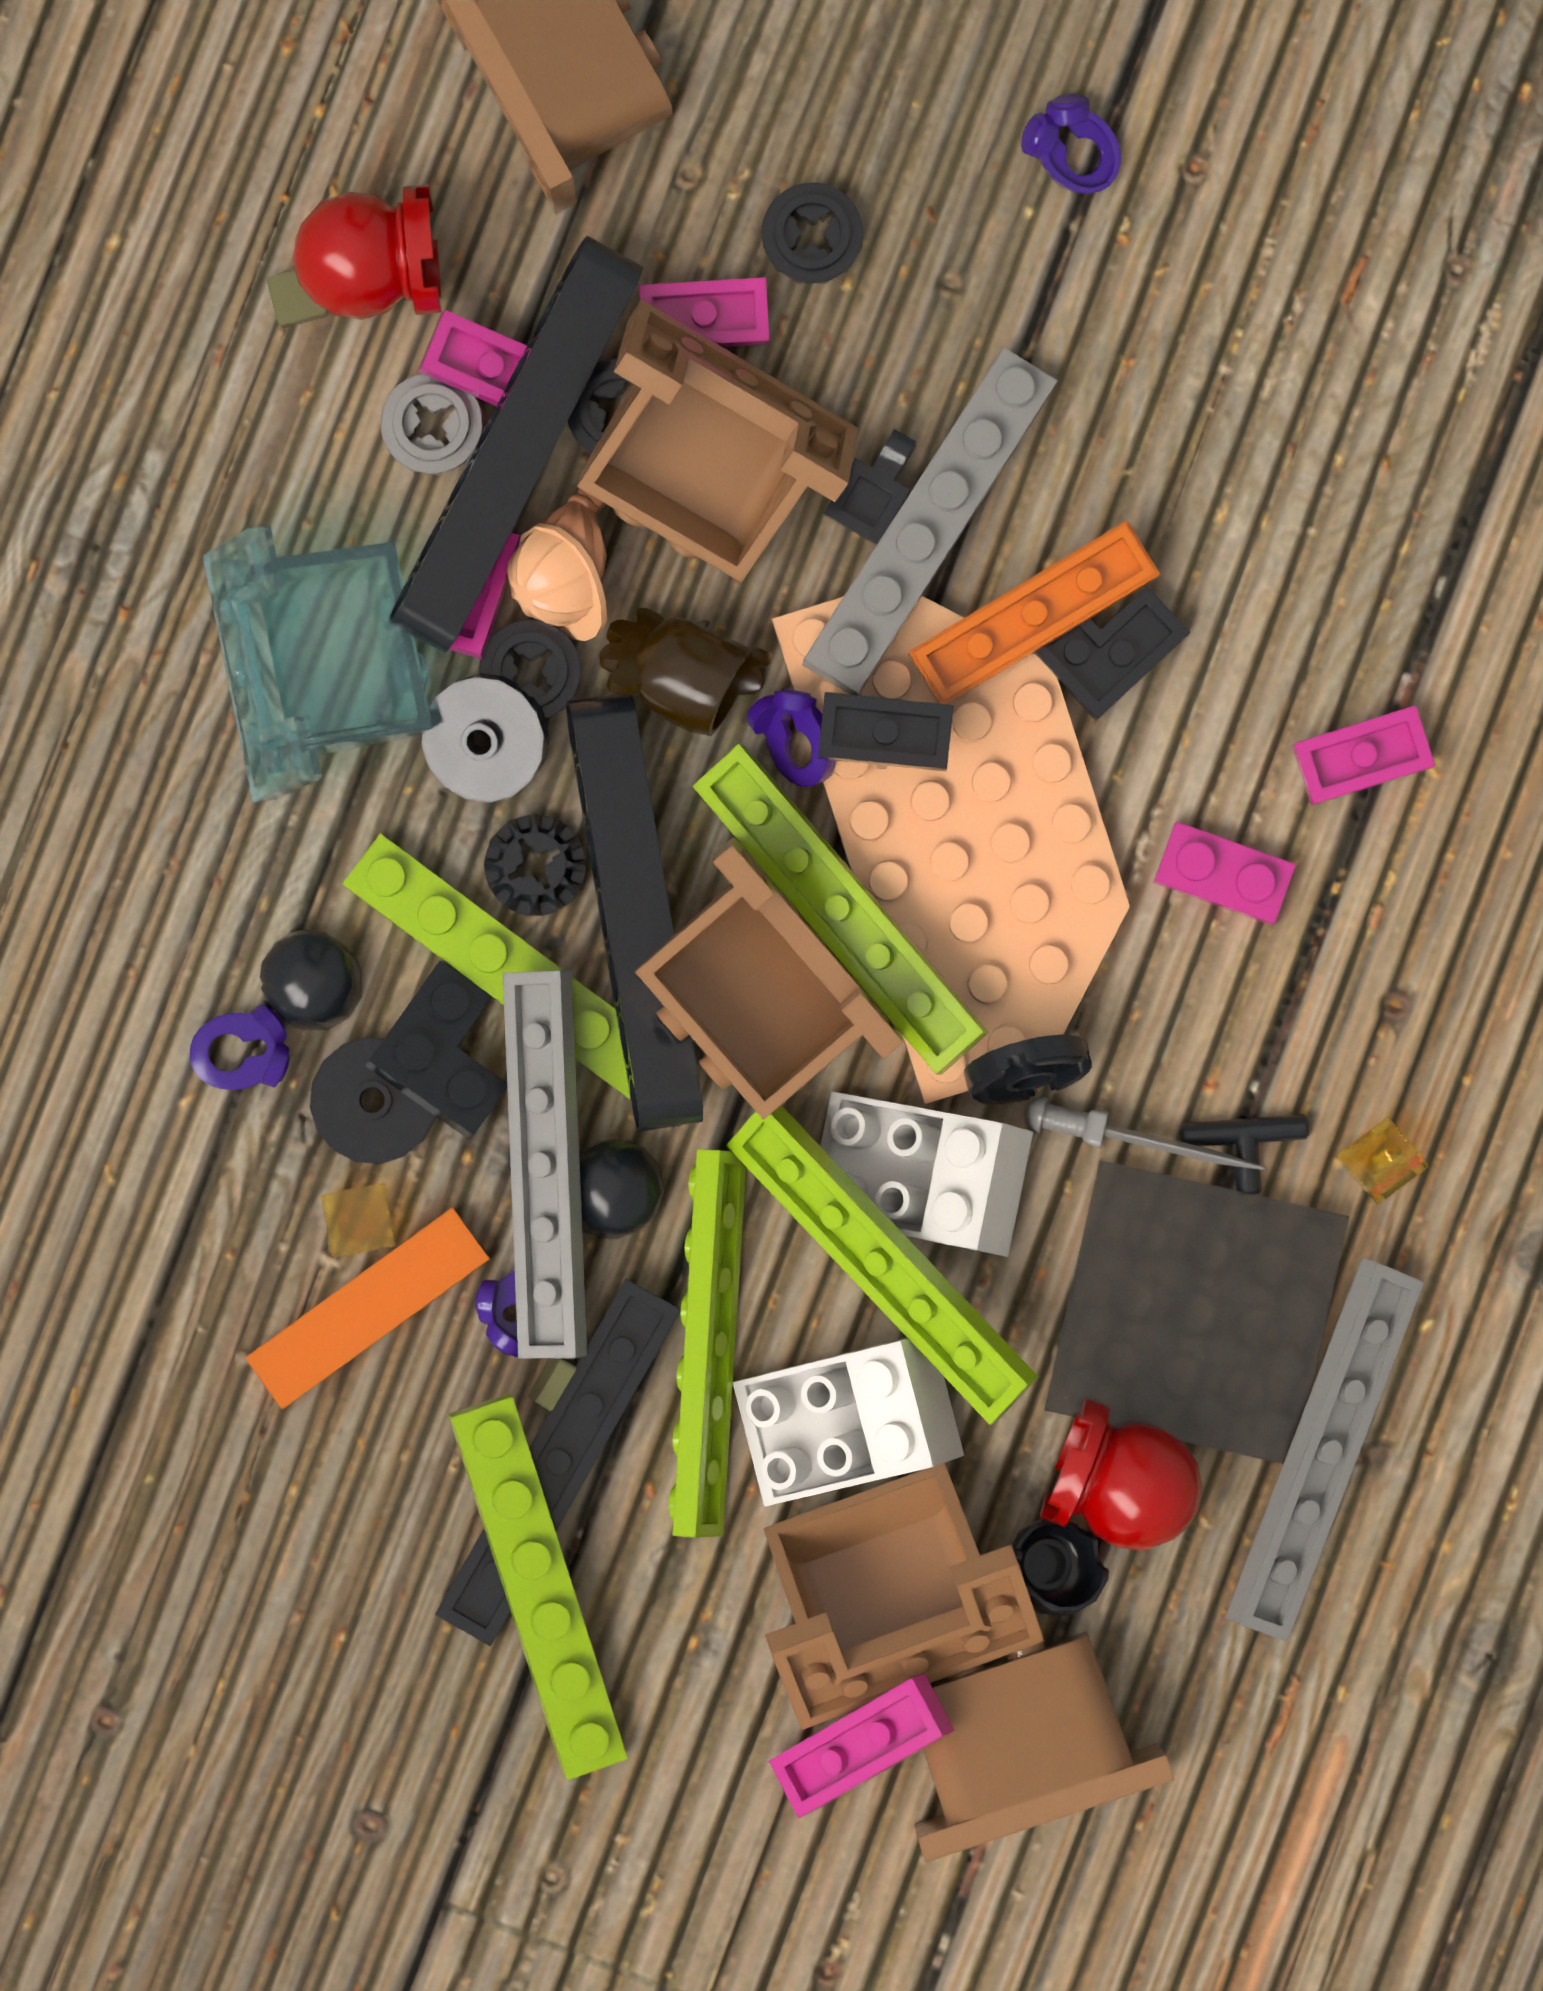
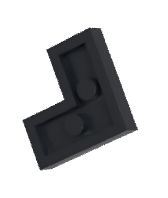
[1033,587,1191,721]
[365,960,507,1140]

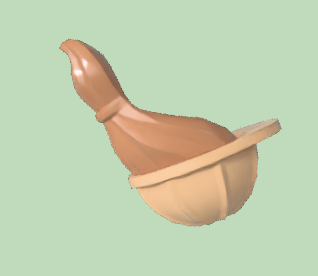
[507,488,607,641]

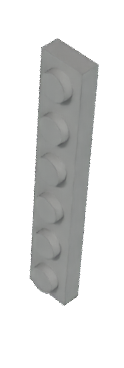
[802,347,1058,695]
[503,970,587,1358]
[1225,1258,1424,1642]

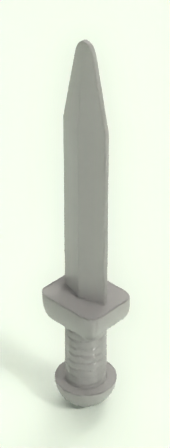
[1025,1096,1267,1171]

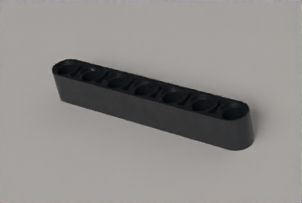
[388,236,643,653]
[566,694,703,1132]

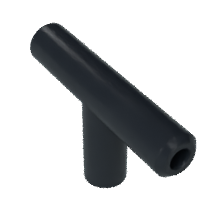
[1180,1114,1309,1196]

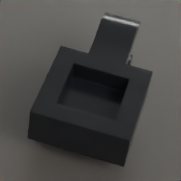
[823,429,917,546]

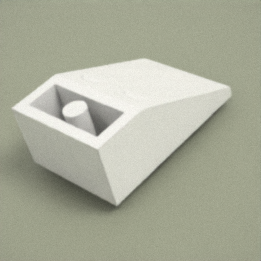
[820,1091,1033,1257]
[732,1337,964,1507]

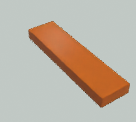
[908,520,1160,705]
[245,1207,491,1410]

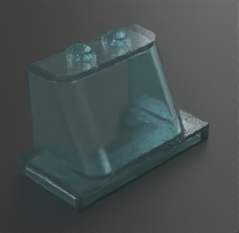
[203,526,433,803]

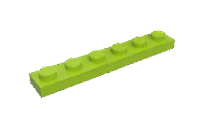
[693,744,989,1075]
[342,833,631,1101]
[726,1105,1039,1425]
[668,1149,746,1538]
[448,1393,628,1781]

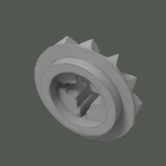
[381,374,483,476]

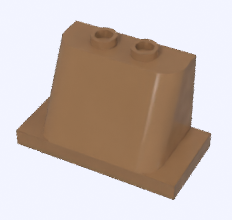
[436,0,673,215]
[577,299,858,583]
[635,837,904,1120]
[763,1463,1044,1730]
[914,1631,1174,1863]

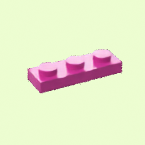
[769,1673,955,1819]

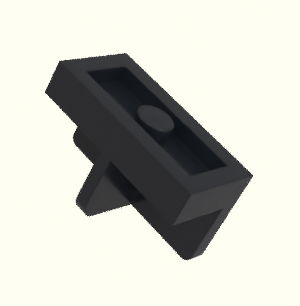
[818,692,954,772]

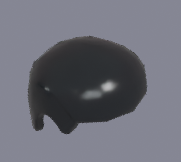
[259,930,362,1030]
[579,1139,665,1240]
[1012,1519,1109,1616]

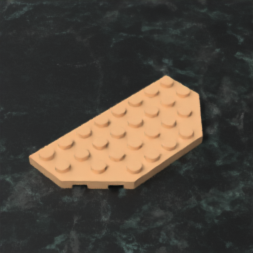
[772,596,1130,1105]

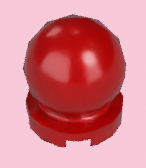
[292,184,442,320]
[1040,1398,1203,1551]

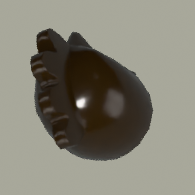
[599,608,772,736]

